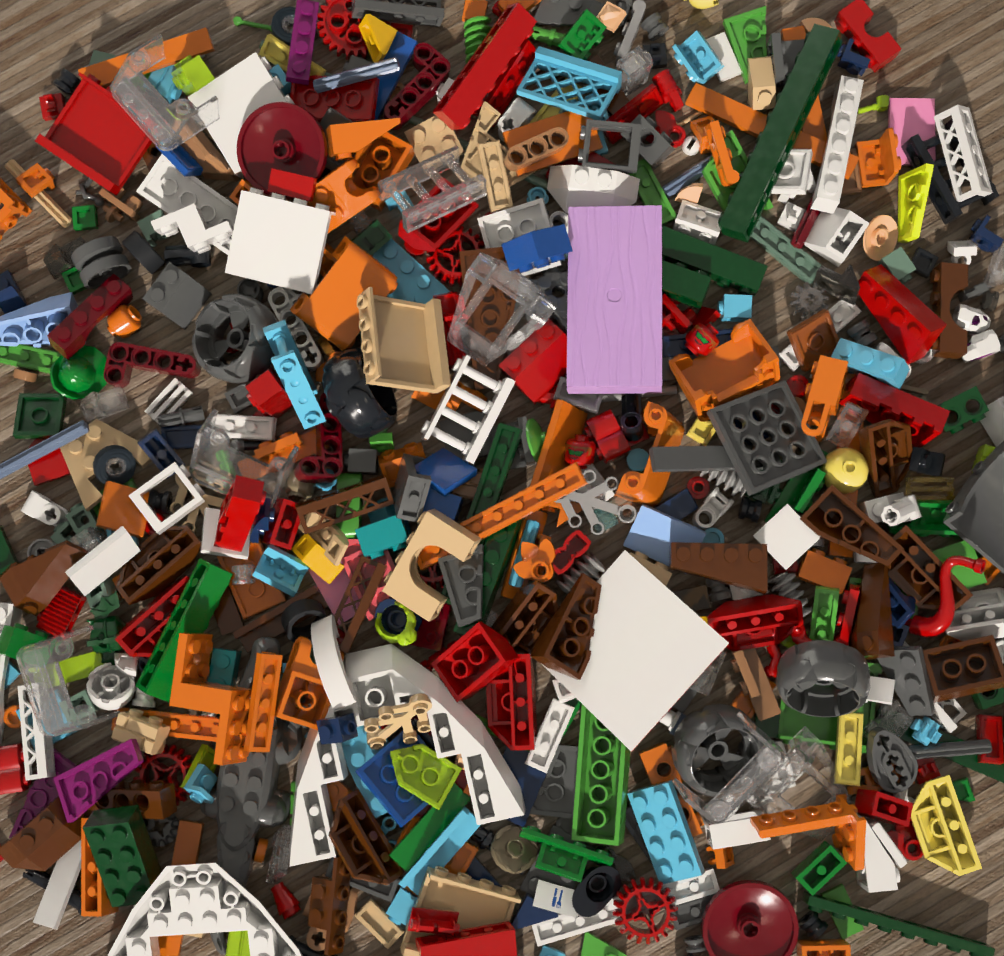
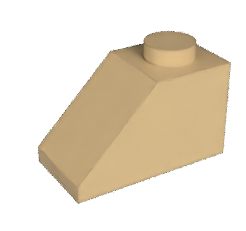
[748,56,776,110]

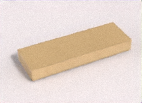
[477,140,514,213]

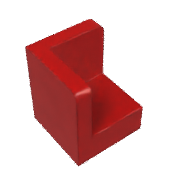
[433,291,467,321]

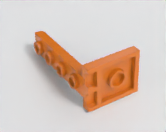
[0,177,33,241]
[750,793,866,871]

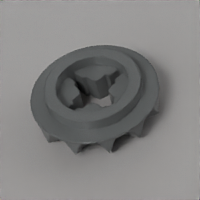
[143,813,179,847]

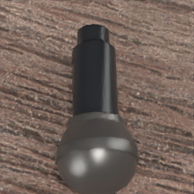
[229,439,263,455]

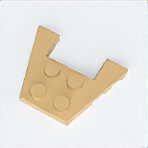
[460,101,536,190]
[60,419,152,512]

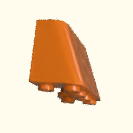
[290,236,398,350]

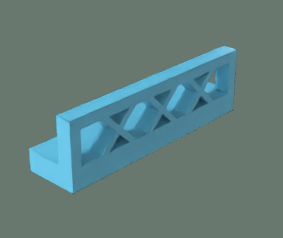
[399,806,480,895]

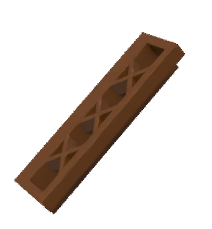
[295,474,395,534]
[334,556,387,653]
[233,586,329,653]

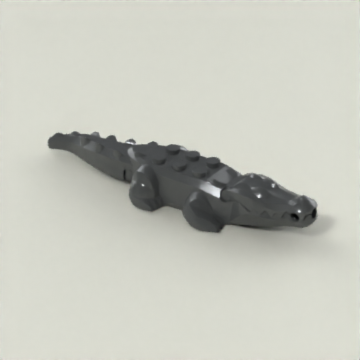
[200,637,303,956]

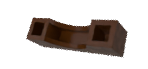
[930,262,968,359]

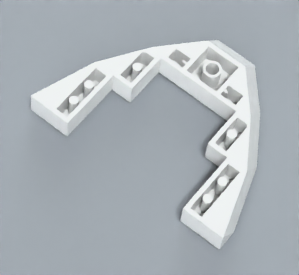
[289,644,526,867]
[108,863,303,956]

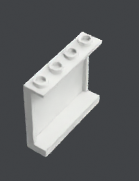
[188,52,294,178]
[225,187,336,294]

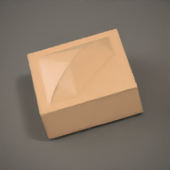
[596,1,627,33]

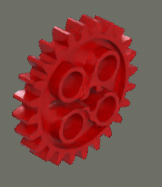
[317,0,390,60]

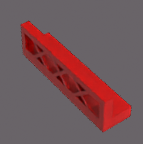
[472,39,536,127]

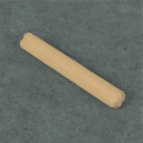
[5,159,73,228]

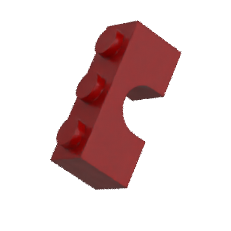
[834,0,902,73]

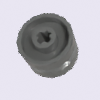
[71,236,132,289]

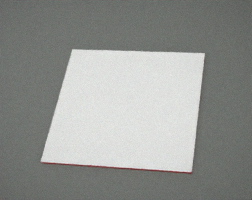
[543,550,729,752]

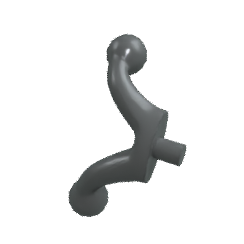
[75,177,104,206]

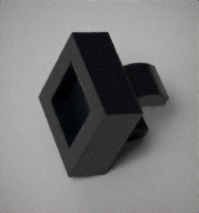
[642,43,667,70]

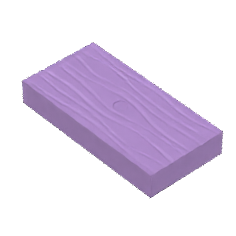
[567,205,662,394]

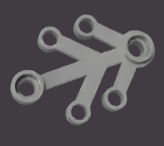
[554,469,637,535]

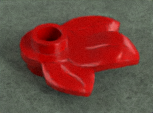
[645,110,686,148]
[887,818,923,861]

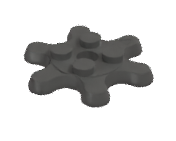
[518,267,568,333]

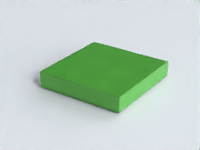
[932,540,987,589]

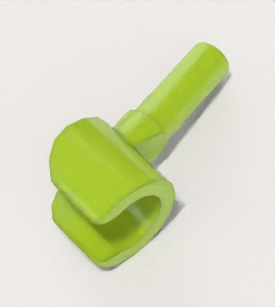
[858,95,889,114]

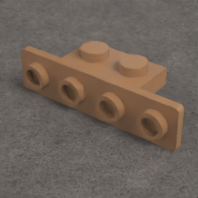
[730,648,781,721]

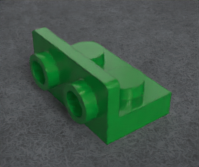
[557,9,607,60]

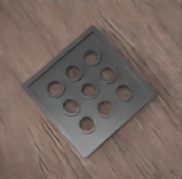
[706,380,827,496]

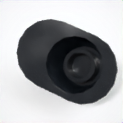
[572,865,622,917]

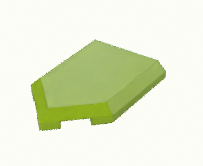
[390,744,462,810]

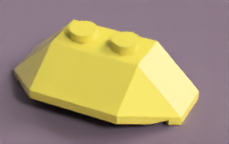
[911,775,982,876]

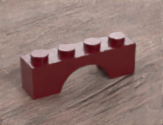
[47,274,133,360]

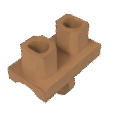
[98,188,143,223]

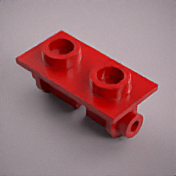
[407,907,460,936]

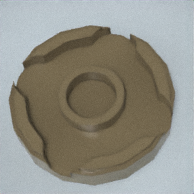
[491,825,538,874]

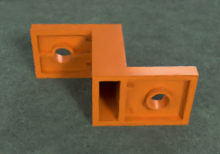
[169,633,252,765]

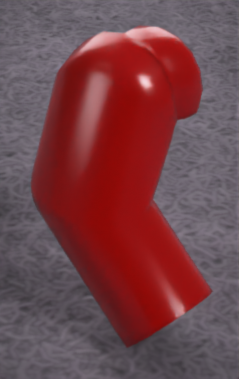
[764,644,782,678]

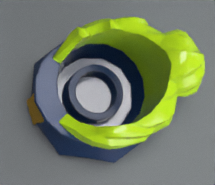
[375,598,422,646]

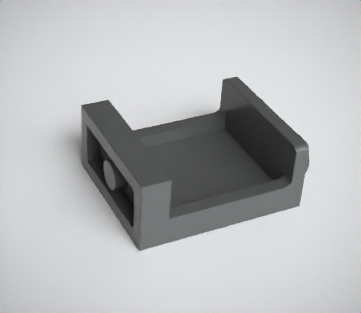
[392,453,432,522]

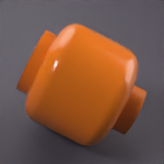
[107,304,142,338]

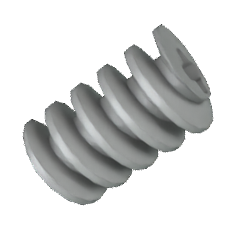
[700,470,746,498]
[555,551,607,595]
[767,571,813,617]

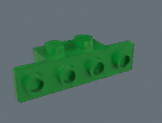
[764,449,828,523]
[886,499,958,537]
[519,826,614,883]

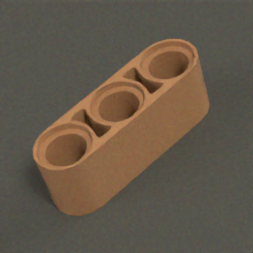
[504,127,569,171]

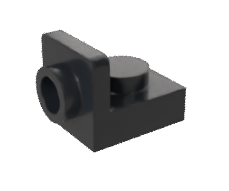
[909,447,946,477]

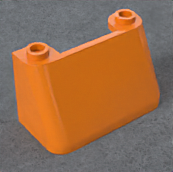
[669,319,780,422]
[614,401,684,507]

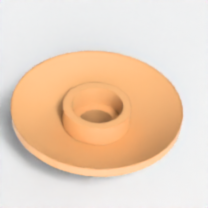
[863,215,898,261]

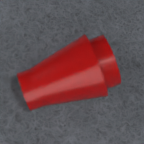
[270,882,301,920]

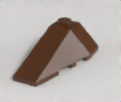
[800,485,904,567]
[0,540,88,616]
[849,563,895,659]
[530,573,602,680]

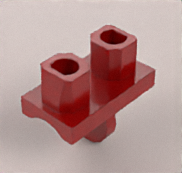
[662,294,697,334]

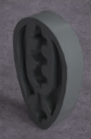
[867,727,918,793]

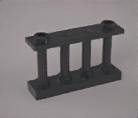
[901,119,999,225]

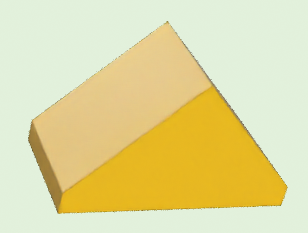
[358,14,398,63]

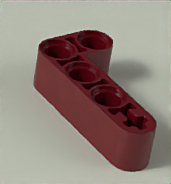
[384,42,451,130]
[104,342,201,388]
[294,392,343,483]

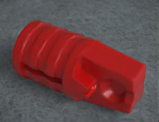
[652,69,684,113]

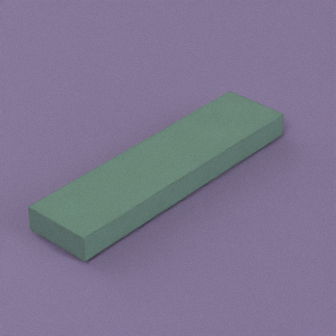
[750,216,825,286]

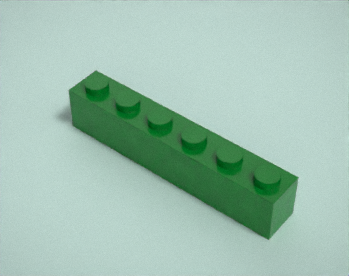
[136,558,233,702]

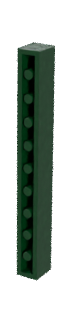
[718,24,843,243]

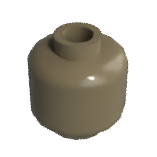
[284,466,316,502]

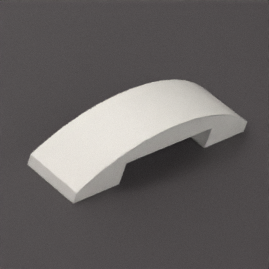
[311,615,357,711]

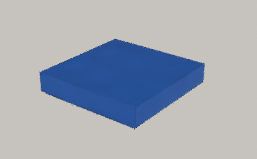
[415,448,477,496]

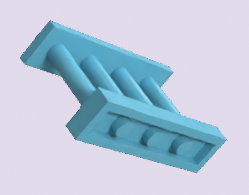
[263,319,326,430]

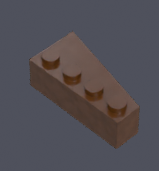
[670,542,768,594]

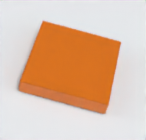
[96,481,150,538]

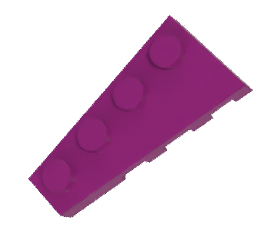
[53,739,144,823]
[9,748,77,838]

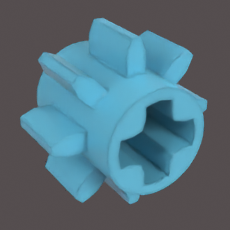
[910,716,942,746]

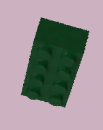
[83,805,162,907]

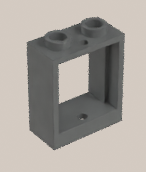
[578,119,642,174]

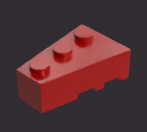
[214,475,266,552]

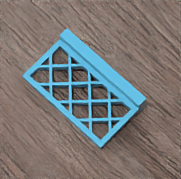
[517,46,622,120]

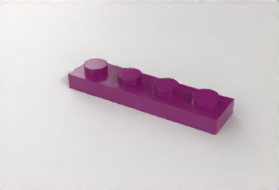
[286,0,319,85]

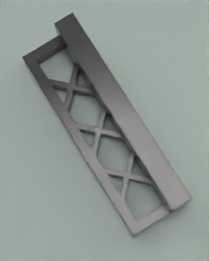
[352,0,444,27]

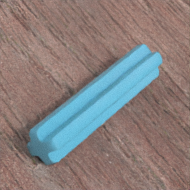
[509,520,540,588]

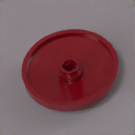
[237,102,328,197]
[701,880,799,956]

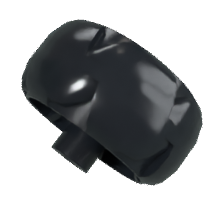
[322,348,397,438]

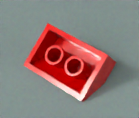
[398,178,479,252]
[498,318,567,405]
[431,622,519,702]

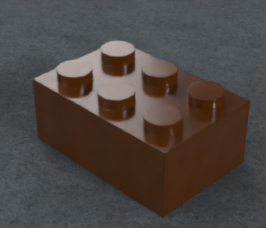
[923,635,1004,703]

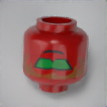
[685,323,719,357]
[564,434,596,469]

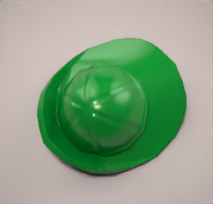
[50,345,107,399]

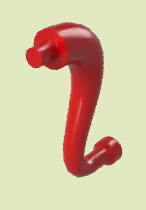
[904,555,986,637]

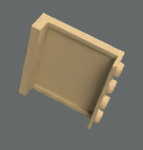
[357,287,451,394]
[400,866,521,956]

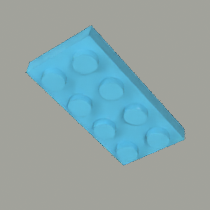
[373,238,450,304]
[342,725,389,819]
[627,780,705,884]

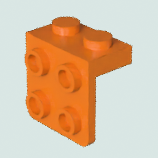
[855,128,901,188]

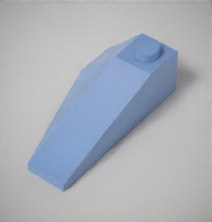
[0,292,86,348]

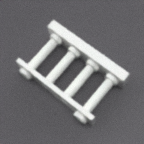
[420,355,516,464]

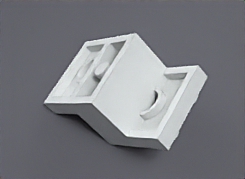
[150,204,233,254]

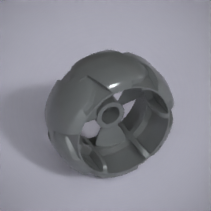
[192,294,277,383]
[776,640,870,717]
[671,703,765,797]

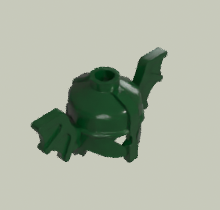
[86,591,126,665]

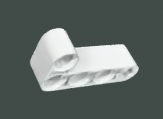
[268,286,324,371]

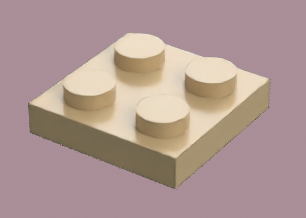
[404,115,465,174]

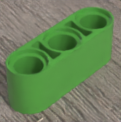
[336,473,362,539]

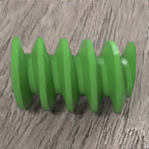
[464,16,492,64]

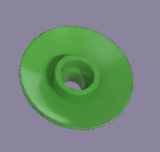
[526,418,547,462]

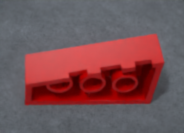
[854,264,947,365]
[245,368,293,418]
[839,373,950,448]

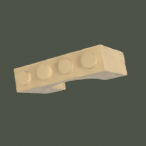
[382,508,482,622]

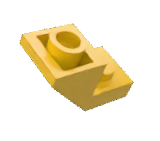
[291,533,345,584]

